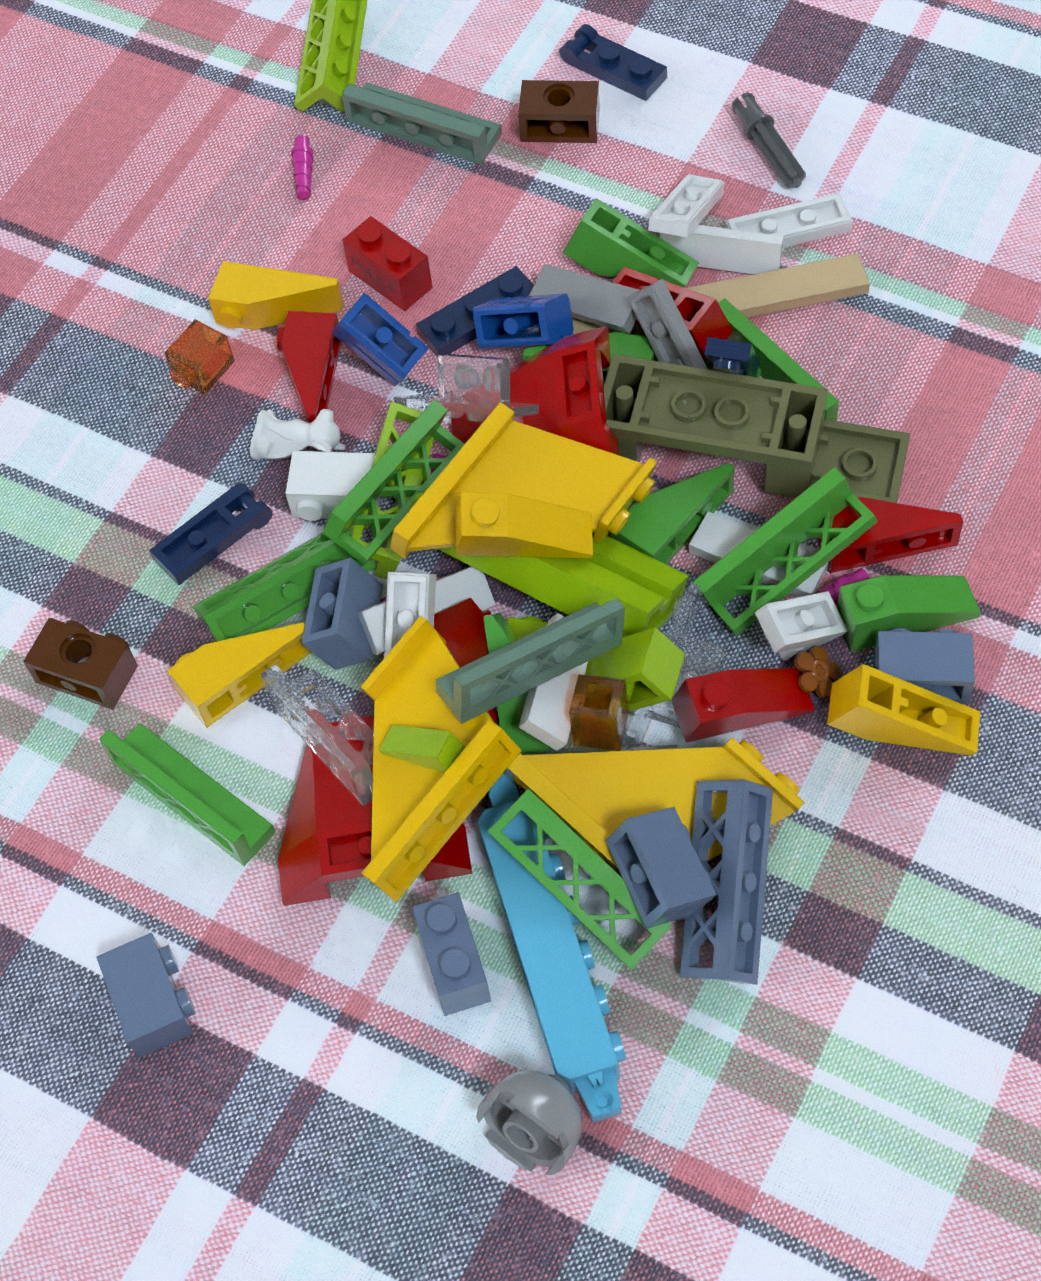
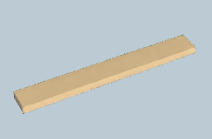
[572,253,870,337]

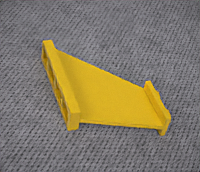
[390,402,657,559]
[360,615,522,903]
[506,737,805,878]

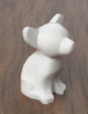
[250,409,346,460]

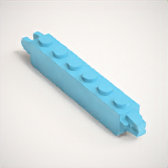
[478,774,626,1122]

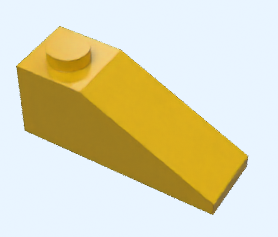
[208,261,344,330]
[455,492,593,559]
[167,622,312,728]
[827,664,981,756]

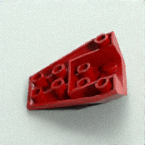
[451,326,620,456]
[278,715,473,906]

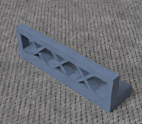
[680,780,773,985]

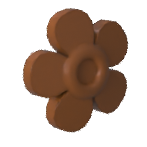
[794,646,840,698]

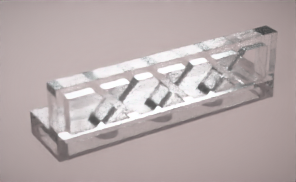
[260,664,374,806]

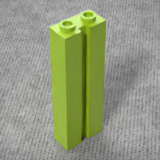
[409,492,689,637]

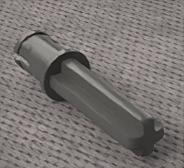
[731,92,806,188]

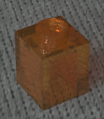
[165,319,235,395]
[569,674,629,751]

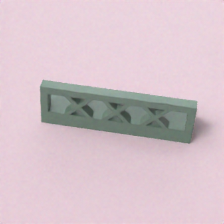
[342,83,502,165]
[436,598,625,724]

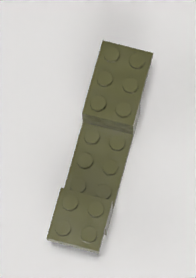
[603,354,911,503]

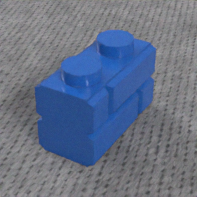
[331,292,429,387]
[473,293,574,348]

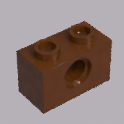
[518,80,600,143]
[23,617,138,710]

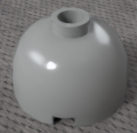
[476,1071,583,1175]

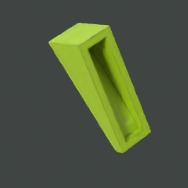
[379,724,465,773]

